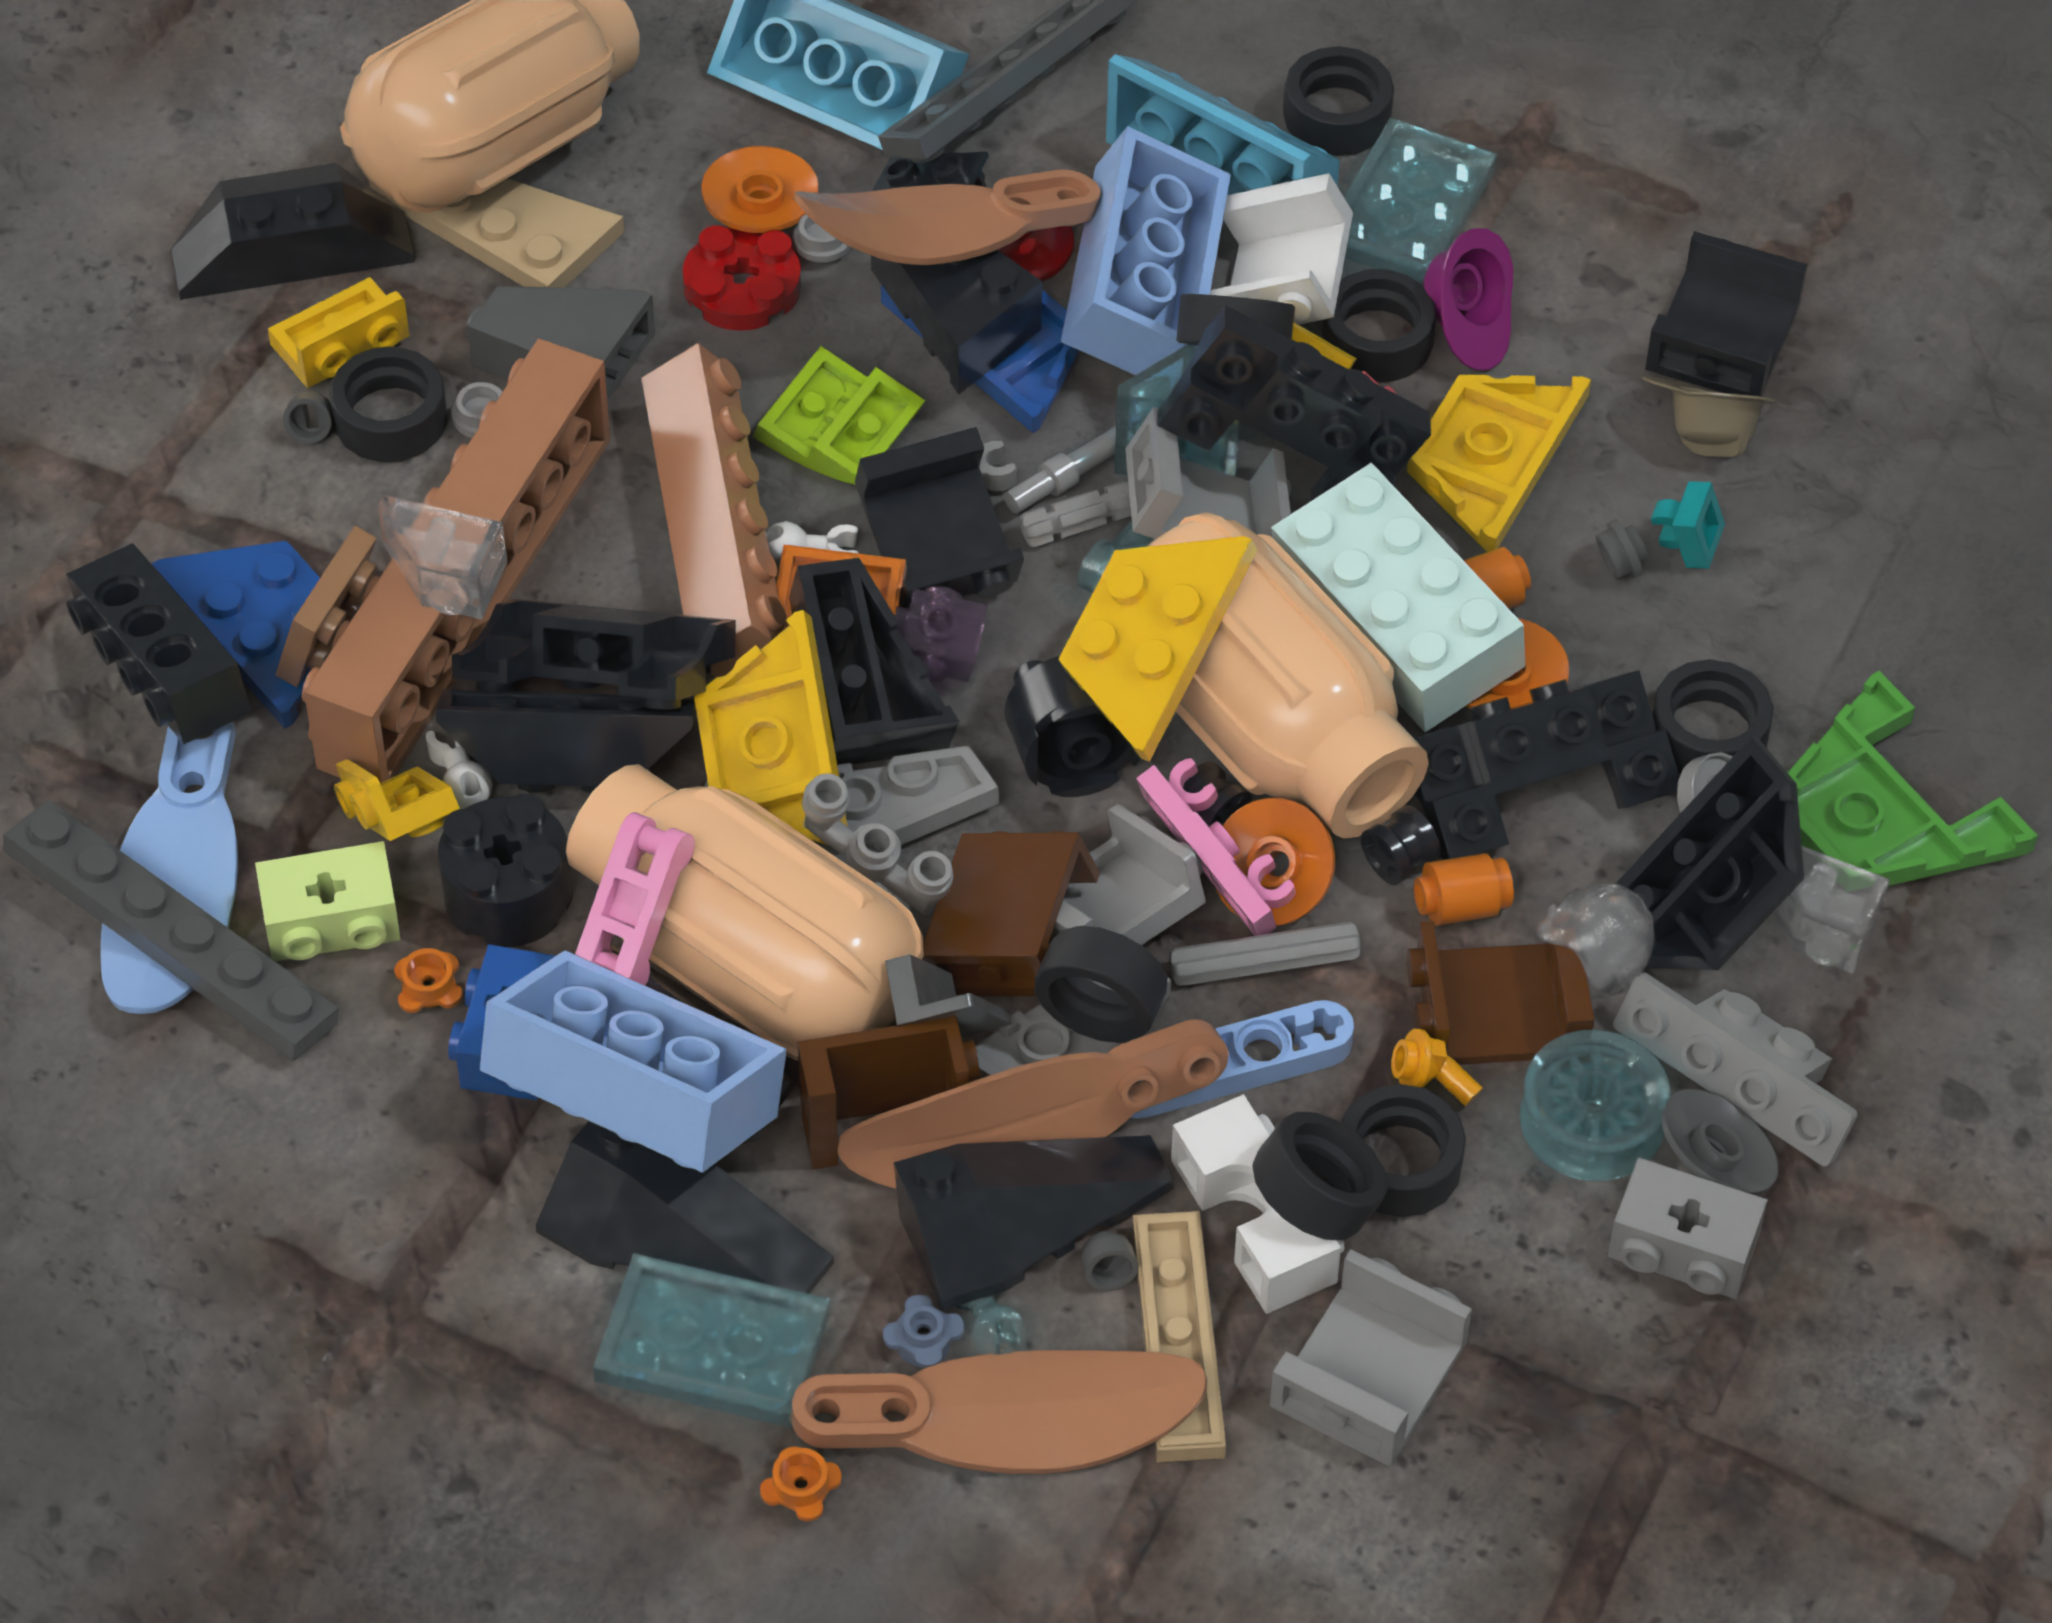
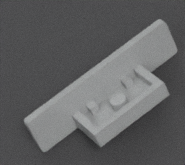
[1613,973,1857,1166]

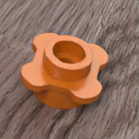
[394,948,463,1013]
[760,1447,842,1522]

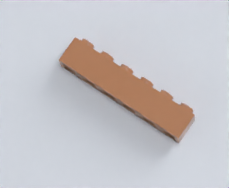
[641,343,787,678]

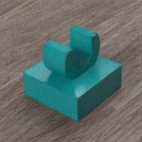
[1651,481,1725,569]

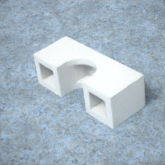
[1171,1094,1345,1314]

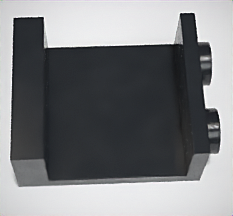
[1645,231,1808,397]
[855,427,1024,614]

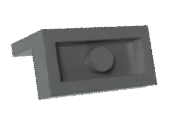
[885,954,1012,1037]

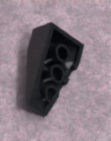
[535,1121,834,1312]
[893,1135,1174,1310]

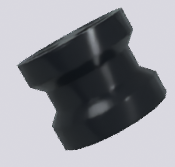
[1183,761,1252,827]
[1361,805,1441,886]

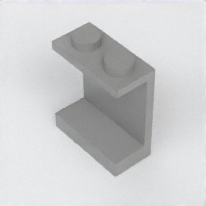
[1125,407,1291,539]
[1270,1249,1472,1467]

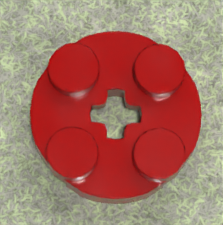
[682,225,801,331]

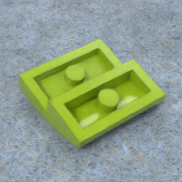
[753,346,925,485]

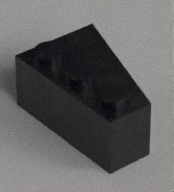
[871,250,1042,395]
[789,558,959,765]

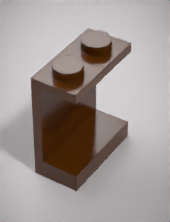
[922,831,1100,996]
[1407,912,1594,1065]
[797,1016,980,1170]

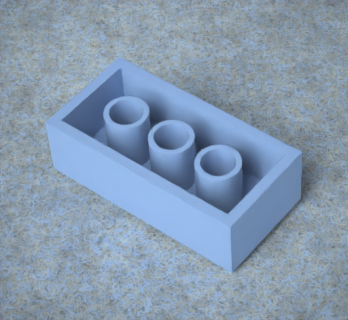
[1061,126,1231,389]
[480,950,787,1173]

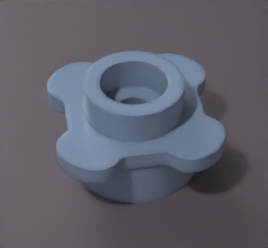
[883,1295,964,1368]

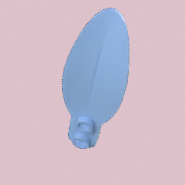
[101,721,238,1014]

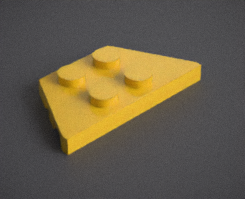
[1407,375,1591,552]
[1058,536,1258,762]
[694,610,848,846]

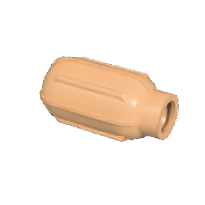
[340,0,640,213]
[1147,512,1429,839]
[566,764,924,1061]

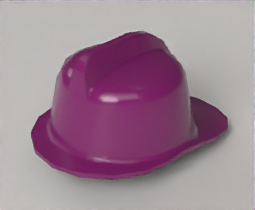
[1423,228,1513,371]

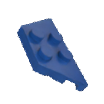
[881,286,1080,433]
[152,540,320,729]

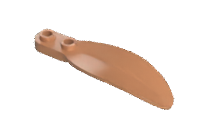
[793,170,1101,265]
[837,1020,1229,1189]
[791,1350,1207,1474]

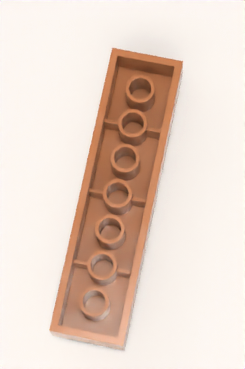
[302,338,611,783]

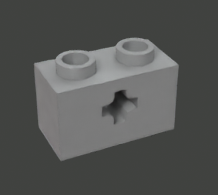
[1607,1157,1768,1299]

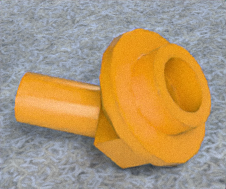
[1391,1028,1483,1107]

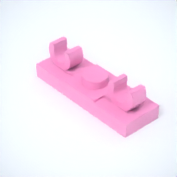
[1136,758,1296,936]

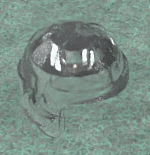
[1537,883,1655,999]

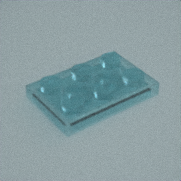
[1344,118,1498,285]
[593,1254,830,1428]

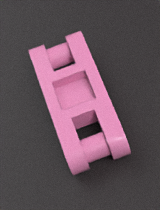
[575,812,695,986]

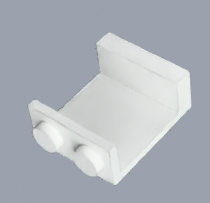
[1210,173,1353,325]

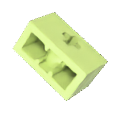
[255,841,401,962]

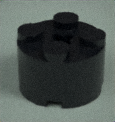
[1004,656,1141,797]
[438,793,573,947]

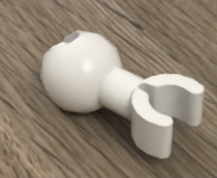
[766,521,858,568]
[426,731,493,809]

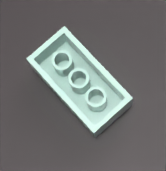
[1271,463,1525,732]

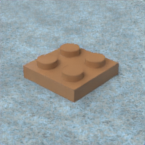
[275,525,378,687]

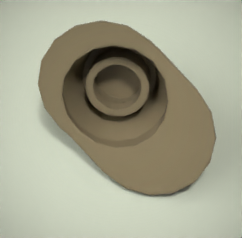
[1642,376,1776,458]

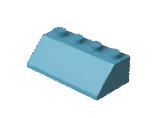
[707,0,969,150]
[1106,54,1340,195]

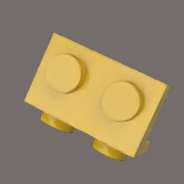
[268,277,410,389]
[334,759,460,841]

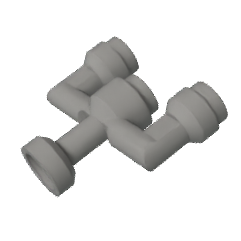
[802,774,954,915]

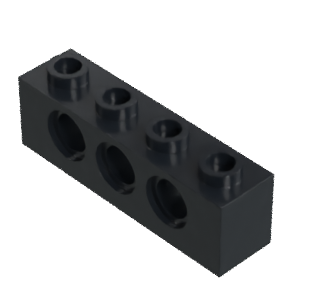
[66,543,252,744]

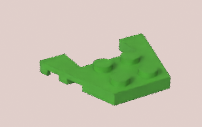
[1788,671,2038,895]

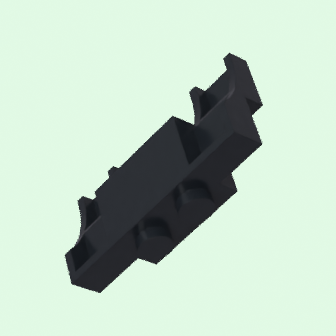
[1157,305,1431,501]
[452,599,736,709]
[1414,670,1680,860]

